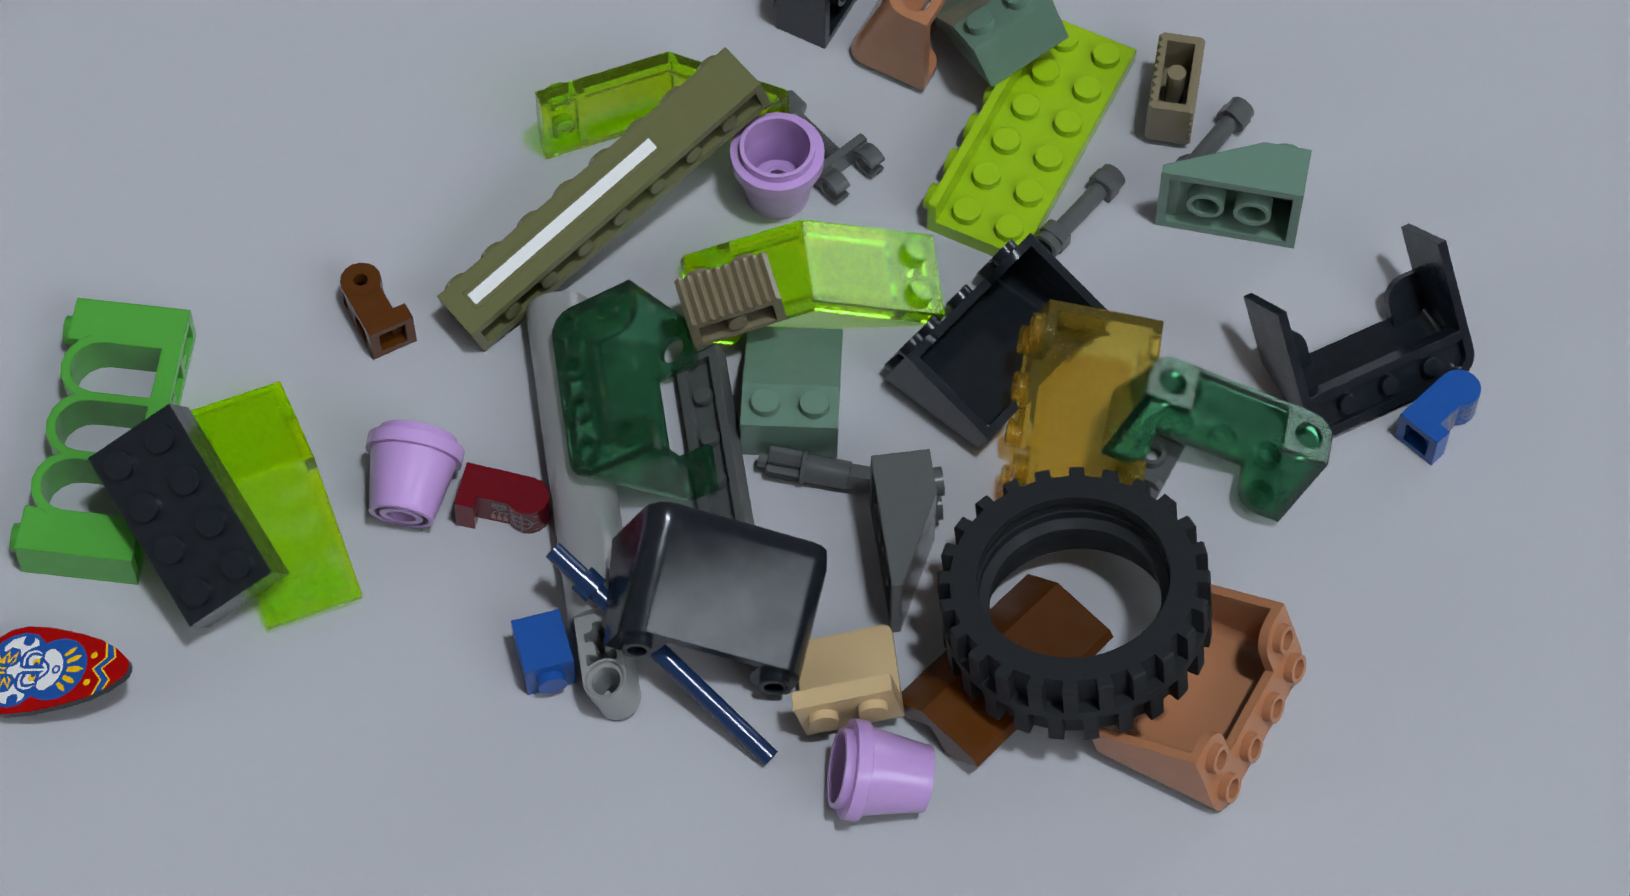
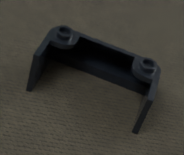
[1243,223,1475,437]

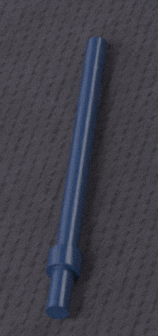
[546,542,778,766]

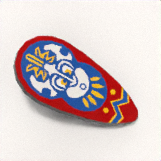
[0,626,133,718]

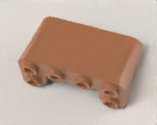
[851,0,946,91]
[1092,584,1306,811]

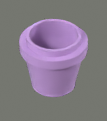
[730,112,825,220]
[365,420,465,528]
[827,718,935,822]

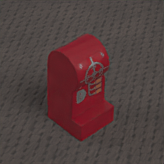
[454,462,551,533]

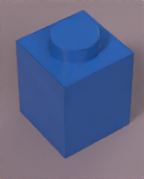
[511,609,576,695]

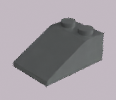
[869,449,945,633]

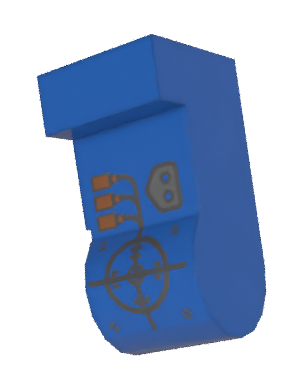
[1395,369,1481,466]

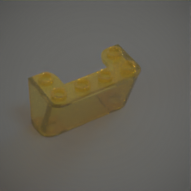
[998,299,1164,494]

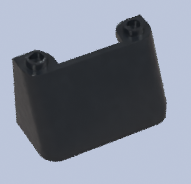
[604,502,827,695]

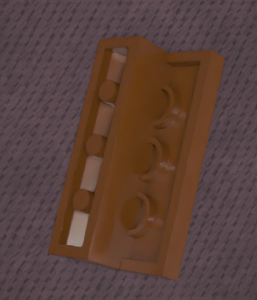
[902,574,1114,767]

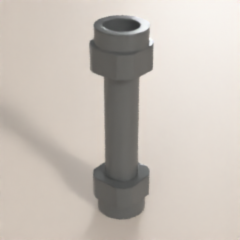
[1176,96,1254,162]
[1035,164,1125,257]

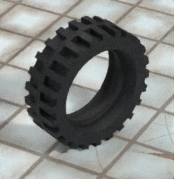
[937,467,1212,740]

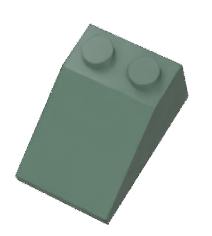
[933,0,1069,87]
[1155,142,1312,249]
[740,326,843,458]

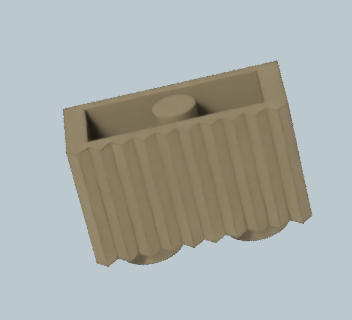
[1144,32,1205,145]
[674,252,787,348]

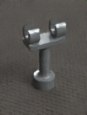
[767,90,885,204]

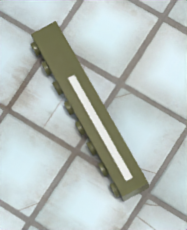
[437,47,771,352]

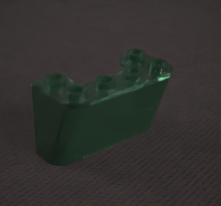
[552,279,719,502]
[1100,357,1332,522]

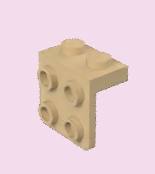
[791,625,905,736]

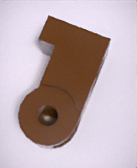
[340,263,417,360]

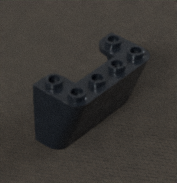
[884,233,1112,449]

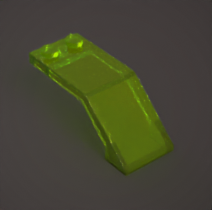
[535,51,789,159]
[680,219,945,345]
[190,381,363,630]

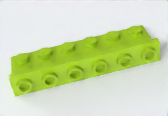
[923,2,1137,256]

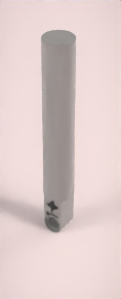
[526,291,641,720]

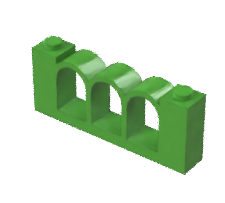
[10,298,196,585]

